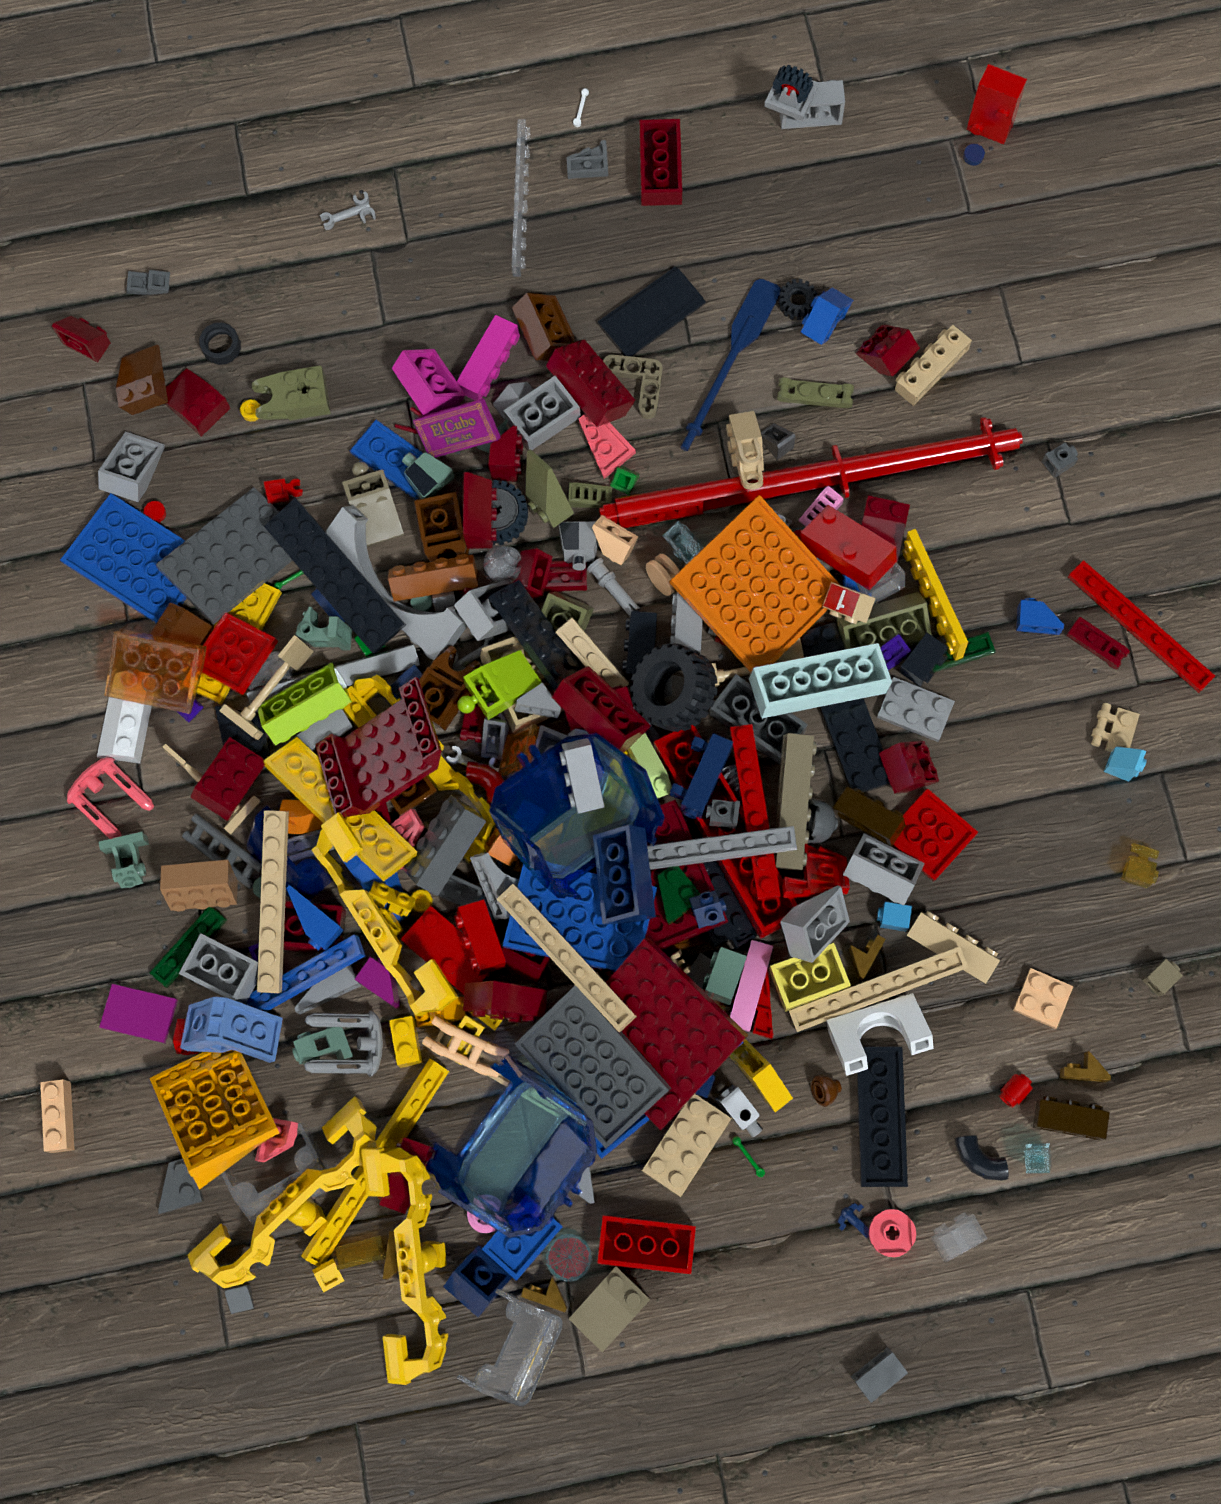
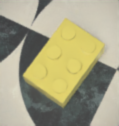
[769,943,851,1012]

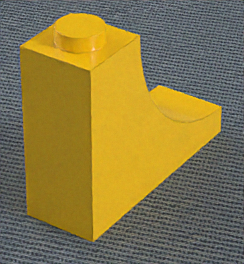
[729,1039,793,1113]

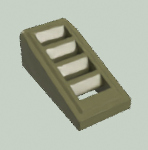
[569,482,612,508]

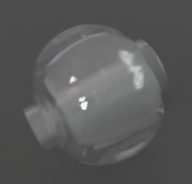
[483,546,521,584]

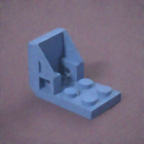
[180,997,283,1063]

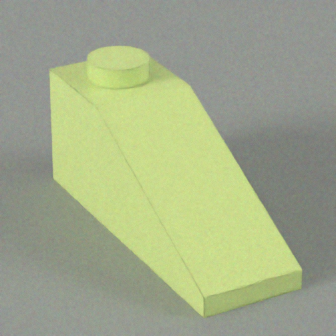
[628,733,672,802]

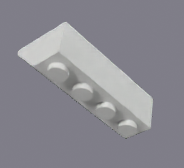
[97,671,157,763]

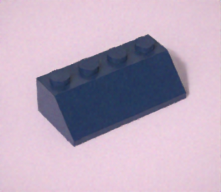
[593,825,656,925]

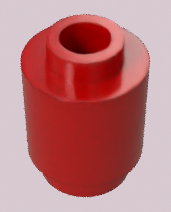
[999,1073,1033,1108]

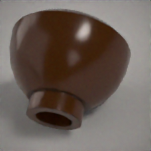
[811,1075,842,1107]

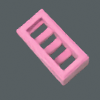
[799,486,844,527]

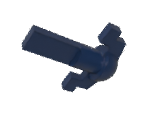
[837,1203,869,1238]

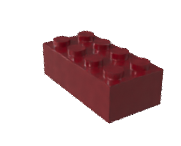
[639,119,682,206]
[546,339,635,427]

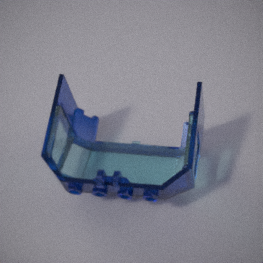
[489,733,665,900]
[426,1054,597,1238]

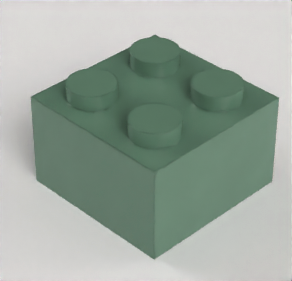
[702,947,747,1005]

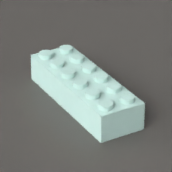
[749,643,892,718]

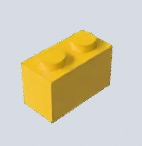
[389,1016,423,1068]

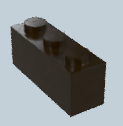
[833,786,906,847]
[1033,1096,1110,1141]

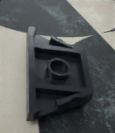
[215,706,271,759]

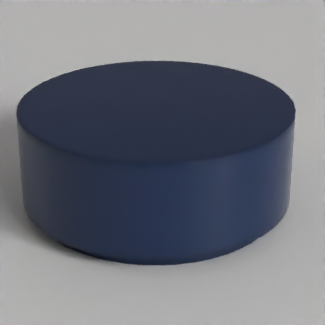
[963,144,985,166]

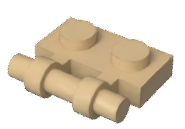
[1091,703,1140,752]

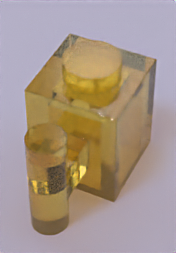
[1121,843,1159,888]

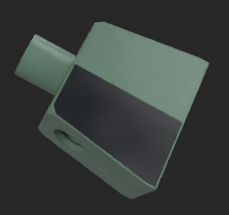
[402,452,455,499]

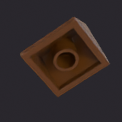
[389,776,437,816]

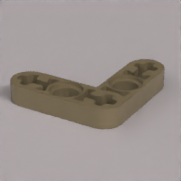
[603,355,663,419]

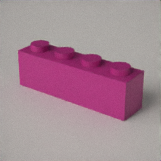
[457,315,520,401]

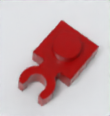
[264,478,303,504]

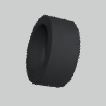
[199,322,241,365]

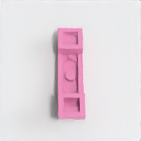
[730,940,773,1032]

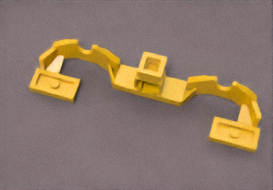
[342,674,499,863]
[311,812,458,1016]
[188,1096,377,1288]
[361,1147,448,1385]

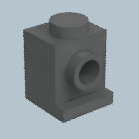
[1042,442,1078,478]
[706,799,740,829]

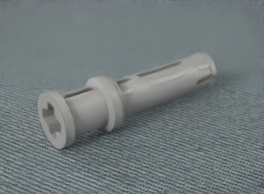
[587,558,640,617]

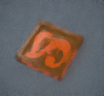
[498,724,540,776]

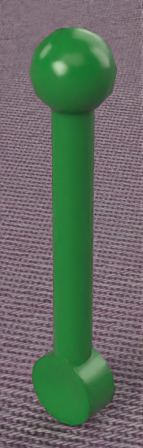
[274,570,304,590]
[732,1136,765,1177]

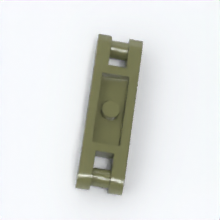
[777,378,854,408]

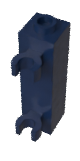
[670,734,733,819]

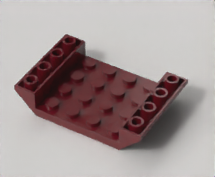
[315,677,442,817]

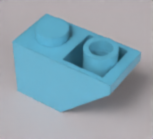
[1104,747,1147,782]

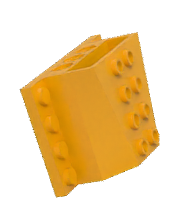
[150,1050,279,1190]

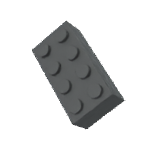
[710,674,807,765]
[403,795,486,896]

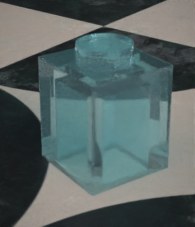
[1024,1143,1052,1173]

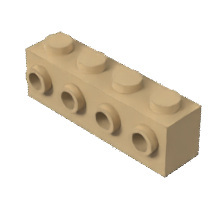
[895,325,972,406]
[907,911,1000,984]

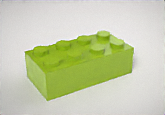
[257,663,352,746]

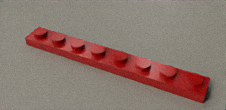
[1068,560,1215,693]
[730,724,781,901]

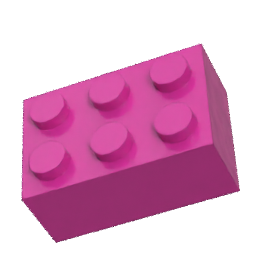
[392,349,465,415]

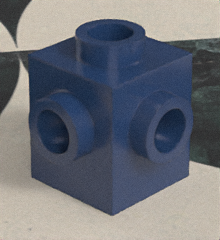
[689,890,727,928]

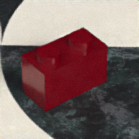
[513,548,553,598]

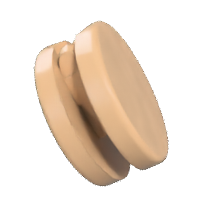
[646,554,680,596]

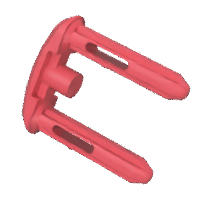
[67,757,154,839]

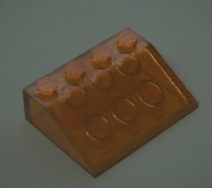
[104,629,207,714]

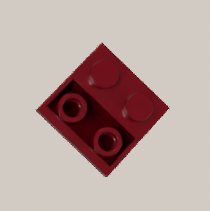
[856,324,920,377]
[489,426,524,482]
[879,741,939,794]

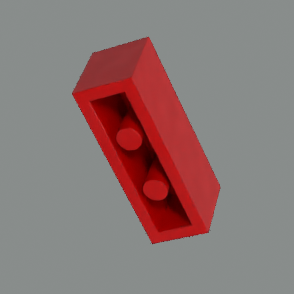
[454,899,506,976]

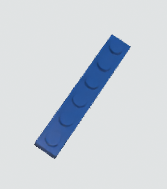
[246,934,365,1012]

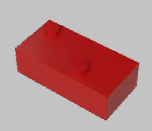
[966,64,1027,145]
[801,505,896,590]
[401,906,497,996]

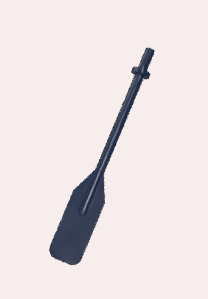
[681,279,781,451]

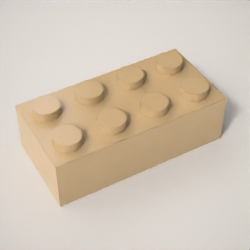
[642,1094,732,1198]

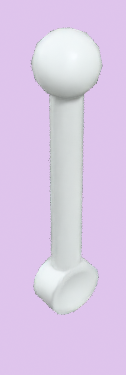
[573,88,589,127]

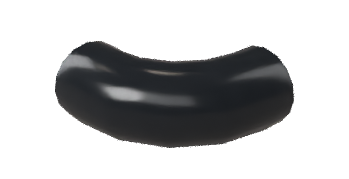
[954,1135,1009,1181]

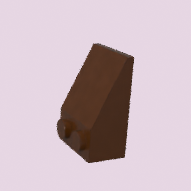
[116,345,168,415]

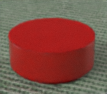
[144,501,167,523]

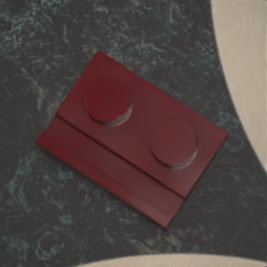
[544,561,587,592]

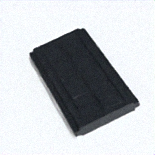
[597,266,706,357]

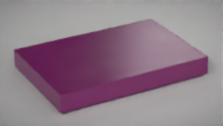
[99,984,178,1044]

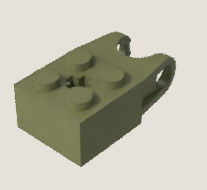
[252,366,331,421]

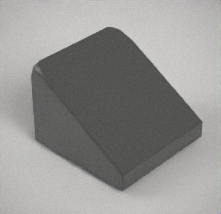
[225,1285,254,1314]

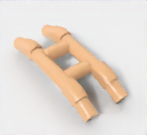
[422,1016,509,1078]

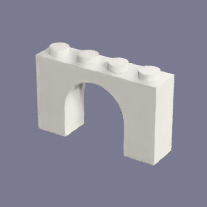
[827,993,934,1076]

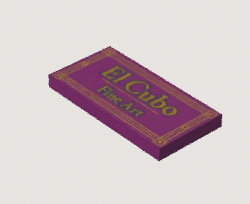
[413,398,501,458]

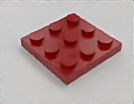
[190,613,278,695]
[893,788,978,882]

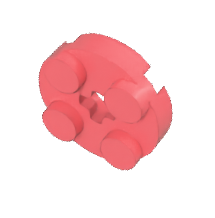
[868,1209,916,1257]

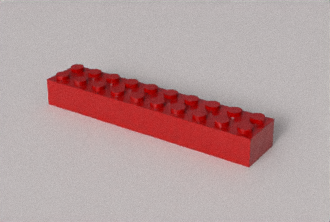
[653,725,798,939]

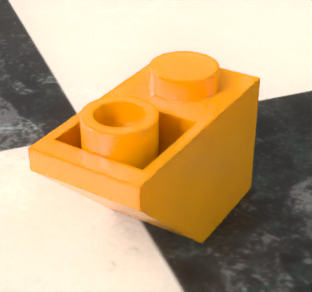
[415,997,465,1028]

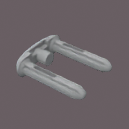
[304,1011,383,1077]

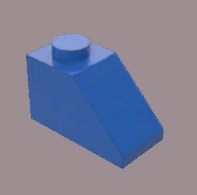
[1016,598,1064,635]

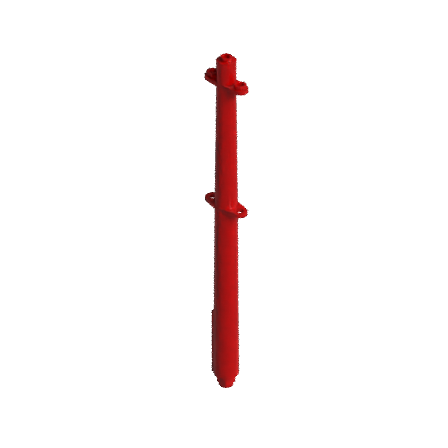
[599,417,1023,528]

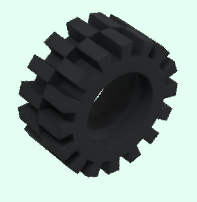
[779,279,817,320]

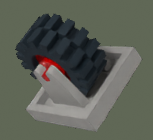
[765,65,819,121]

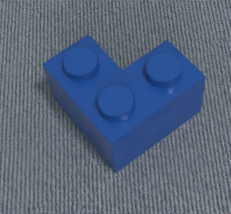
[801,287,853,345]

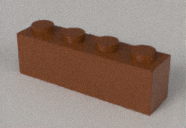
[388,554,478,601]

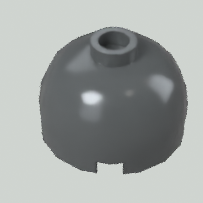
[806,799,838,843]

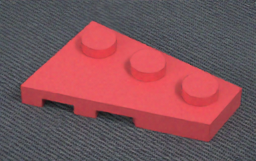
[578,414,636,479]

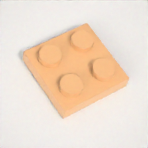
[1013,968,1073,1029]

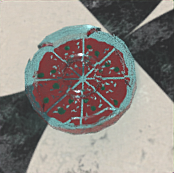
[546,1234,592,1282]

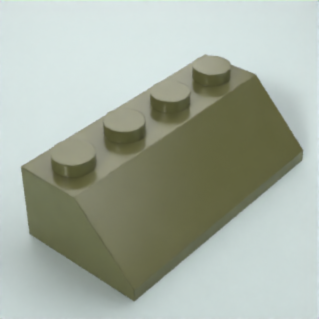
[836,592,932,650]

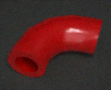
[466,761,509,809]

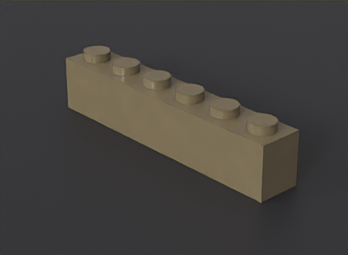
[774,733,817,871]

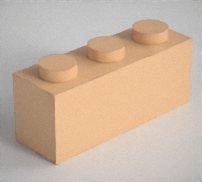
[40,1080,75,1153]

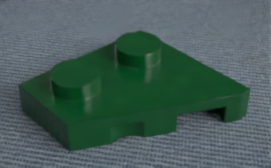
[658,866,701,925]

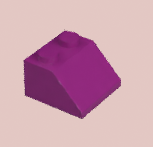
[354,957,400,1009]

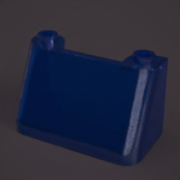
[246,806,333,901]

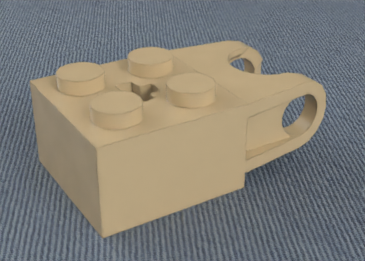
[726,411,764,490]

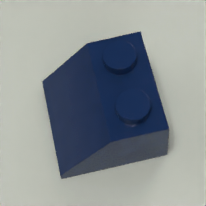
[443,1245,512,1318]

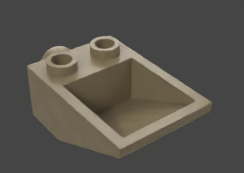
[342,461,404,547]

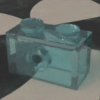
[662,521,704,564]

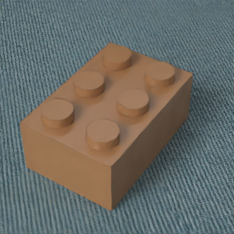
[160,860,238,911]

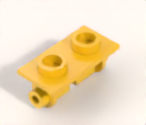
[368,881,415,917]

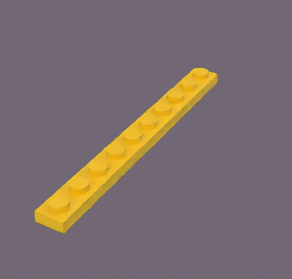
[301,1059,449,1267]

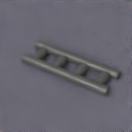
[182,813,262,889]

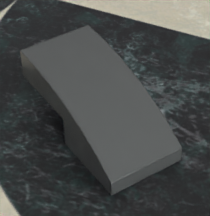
[127,270,170,295]

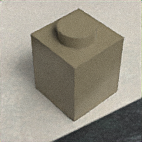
[1142,959,1183,997]

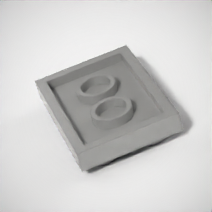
[877,677,955,742]

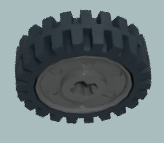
[492,480,528,545]

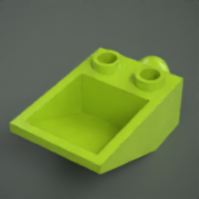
[457,650,542,720]

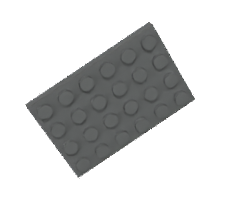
[156,487,293,625]
[515,985,671,1148]

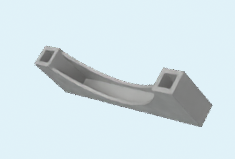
[326,505,468,660]

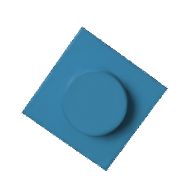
[877,902,912,932]

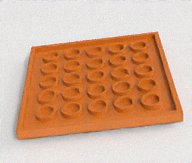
[669,495,840,673]

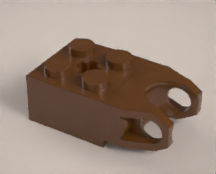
[414,492,470,562]
[419,646,481,731]

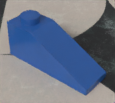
[286,885,344,951]

